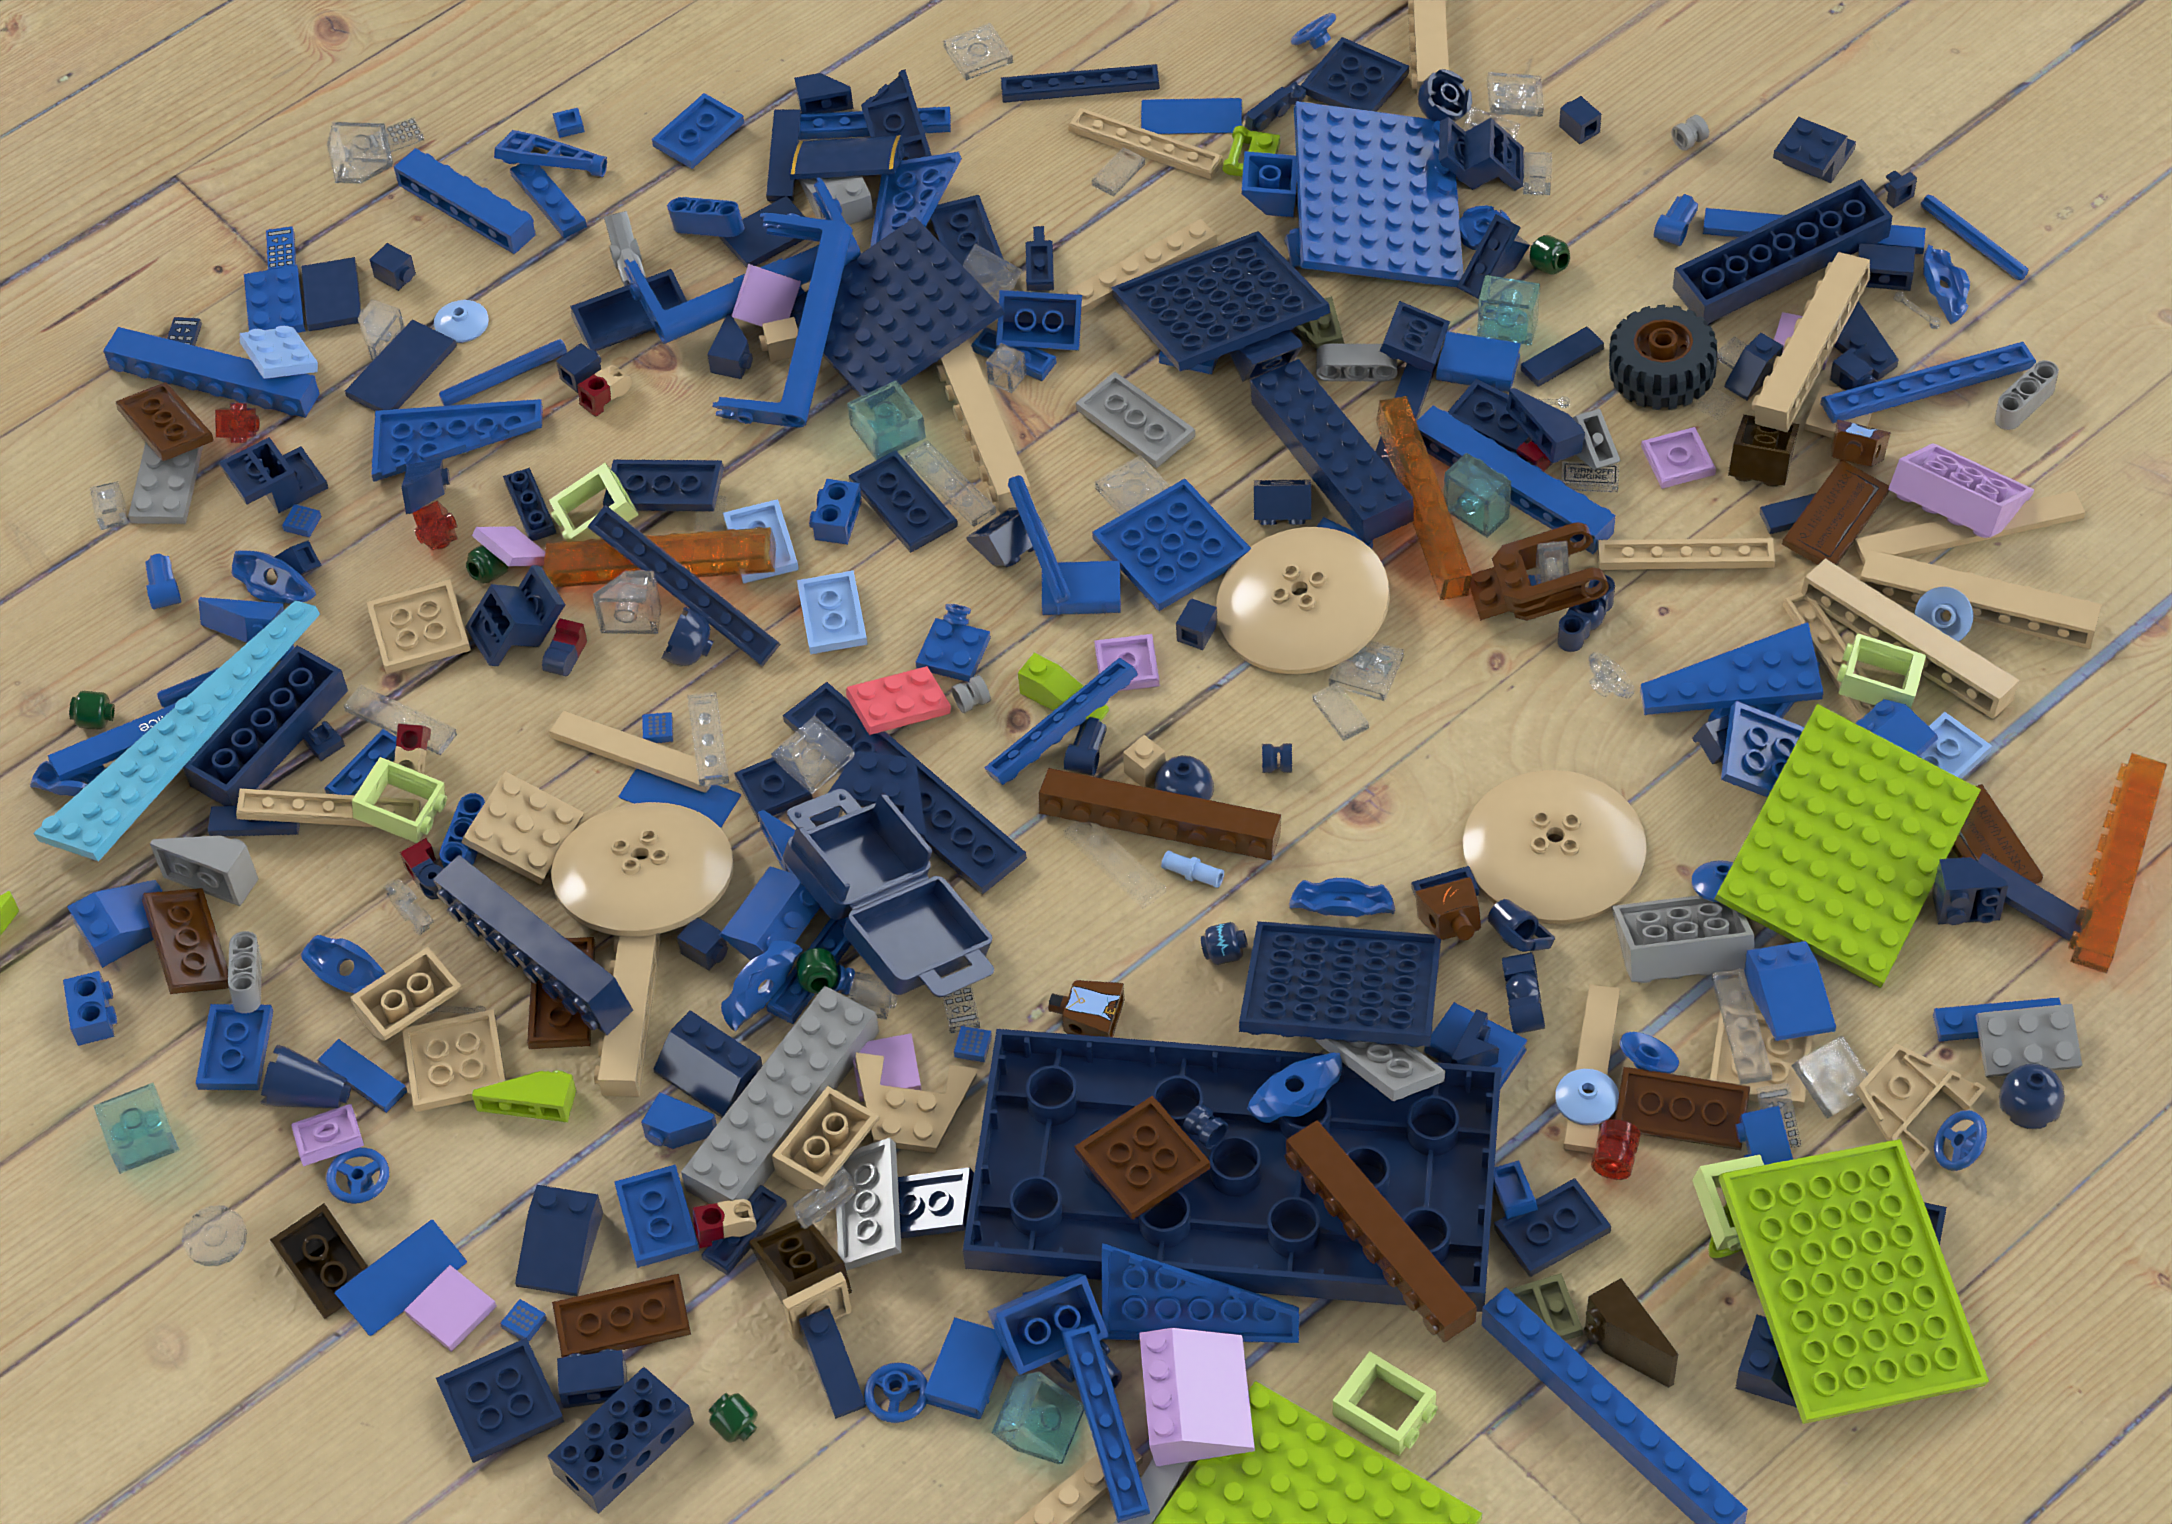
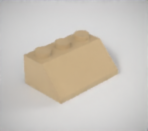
[351,947,463,1040]
[772,1086,880,1190]

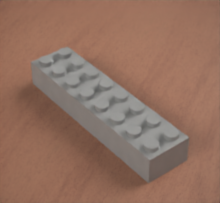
[681,986,879,1204]

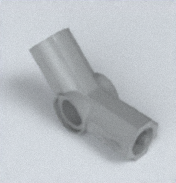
[604,211,646,286]

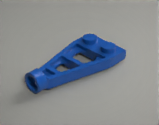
[494,130,607,177]

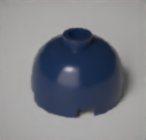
[1418,69,1472,122]
[661,607,714,666]
[1154,755,1214,800]
[1999,1064,2065,1129]

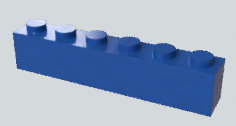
[394,148,536,254]

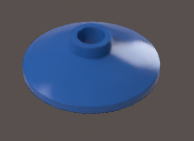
[1692,860,1733,903]
[1620,1032,1679,1074]

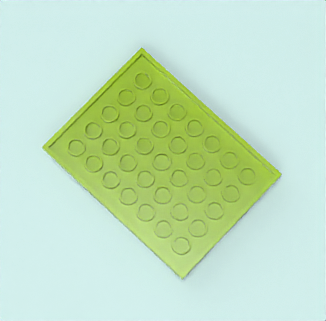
[1714,704,1981,988]
[1718,1139,1989,1424]
[1153,1381,1482,1524]

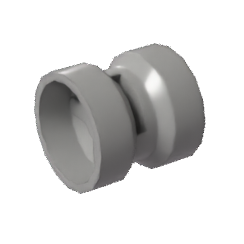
[1671,115,1709,151]
[951,675,991,713]

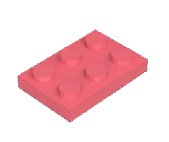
[846,666,951,735]

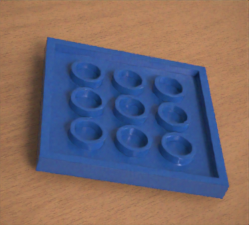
[1092,479,1251,611]

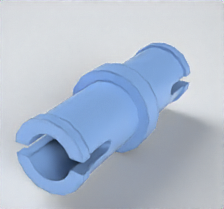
[1161,850,1224,888]

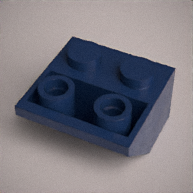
[1932,857,2008,925]

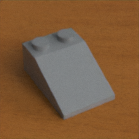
[799,176,874,225]
[150,836,259,906]

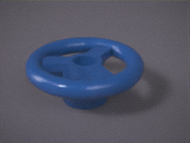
[1291,13,1336,49]
[1934,1110,1987,1171]
[326,1147,389,1204]
[864,1362,928,1423]

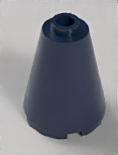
[261,1045,352,1108]

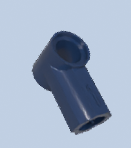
[1064,717,1107,776]

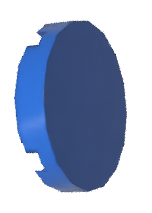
[1459,205,1511,250]

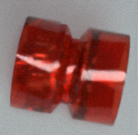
[1591,1120,1641,1180]

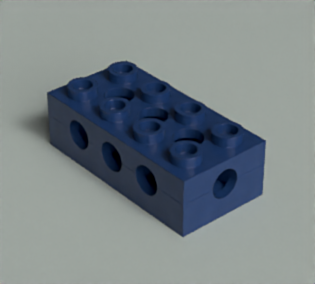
[547,1367,694,1514]

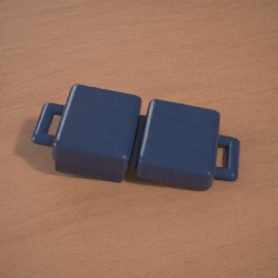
[783,789,994,998]

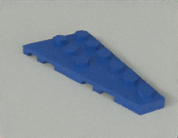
[870,151,962,247]
[1640,622,1823,715]
[1102,1243,1299,1343]

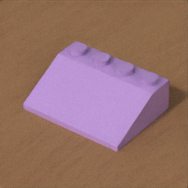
[1888,443,2034,538]
[1139,1328,1255,1467]

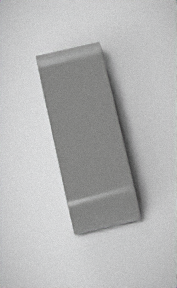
[1316,344,1397,381]
[1995,360,2059,430]
[228,931,262,1013]

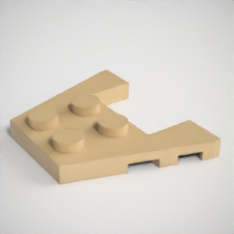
[1855,1044,1986,1171]
[855,1052,977,1154]

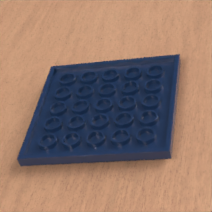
[789,217,1005,407]
[1111,231,1331,371]
[1239,921,1441,1047]

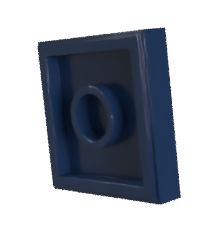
[734,751,813,822]

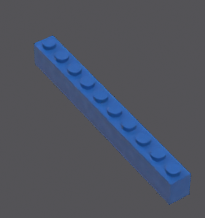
[1481,1287,1748,1524]

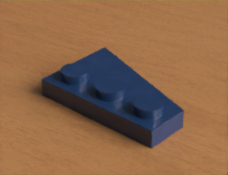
[1834,301,1899,381]

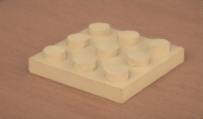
[366,579,471,674]
[462,771,584,885]
[1710,1008,1813,1109]
[402,1009,506,1112]

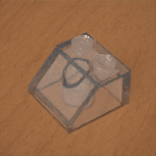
[327,122,393,184]
[593,570,662,634]

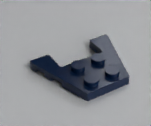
[810,751,927,842]

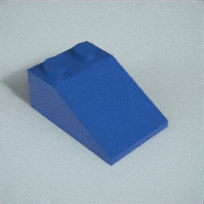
[67,880,163,968]
[1743,941,1836,1041]

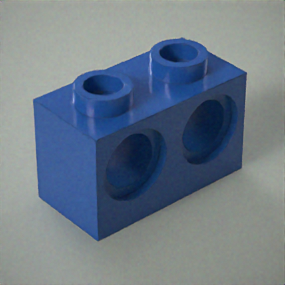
[809,479,862,545]
[63,971,117,1046]

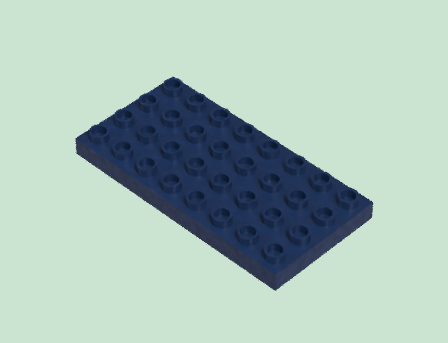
[963,1029,1502,1312]

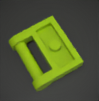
[1222,126,1280,177]

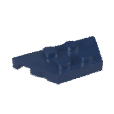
[861,69,932,160]

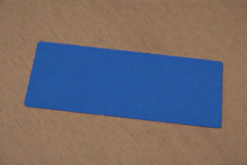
[1141,98,1242,134]
[618,768,741,828]
[335,1220,467,1336]

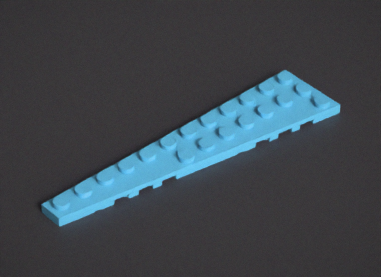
[33,600,320,862]

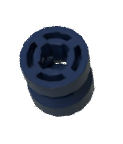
[1262,743,1292,773]
[1183,1104,1228,1149]

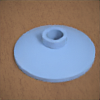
[434,300,489,343]
[1915,587,1973,642]
[1555,1069,1619,1125]

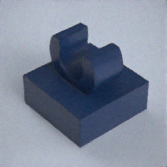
[1884,171,1917,209]
[303,721,345,761]

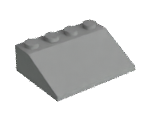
[1612,895,1754,983]

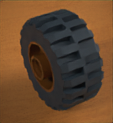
[1609,304,1717,410]

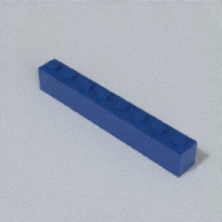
[103,327,320,418]
[1412,405,1616,554]

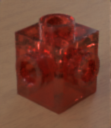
[215,403,260,443]
[412,501,458,550]

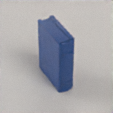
[1436,331,1521,392]
[1042,561,1121,615]
[1424,1002,1527,1089]
[924,1317,1008,1419]

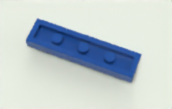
[510,163,587,239]
[1933,997,2061,1042]

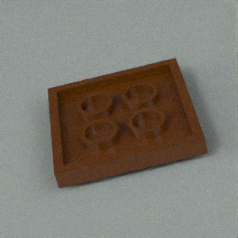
[1075,1095,1210,1220]

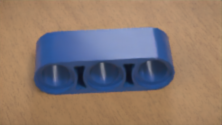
[667,197,745,237]
[439,793,485,868]

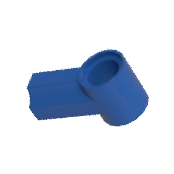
[1653,194,1698,246]
[145,553,181,610]

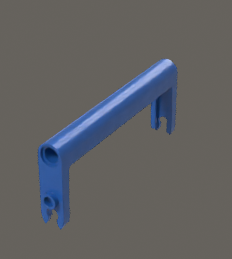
[623,177,861,344]
[712,213,853,428]

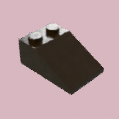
[1728,414,1800,487]
[270,1203,368,1320]
[749,1215,852,1304]
[1584,1278,1678,1388]

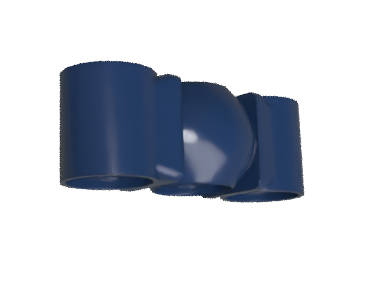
[1558,575,1615,652]
[1502,952,1545,1034]

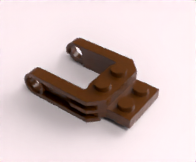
[1467,522,1608,621]

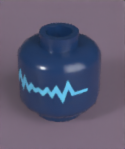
[1201,922,1248,965]

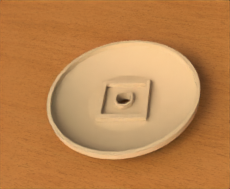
[1216,527,1390,674]
[1463,770,1646,924]
[551,802,733,936]

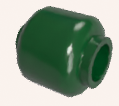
[1529,235,1570,274]
[466,545,509,583]
[69,690,115,730]
[796,948,838,994]
[708,1393,758,1443]

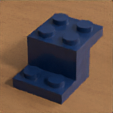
[1773,116,1856,183]
[1438,117,1524,191]
[219,437,328,513]
[465,565,566,666]

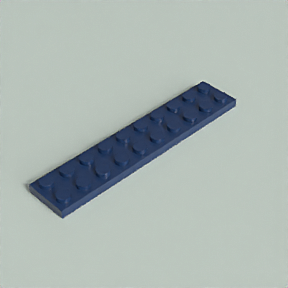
[783,682,1027,895]

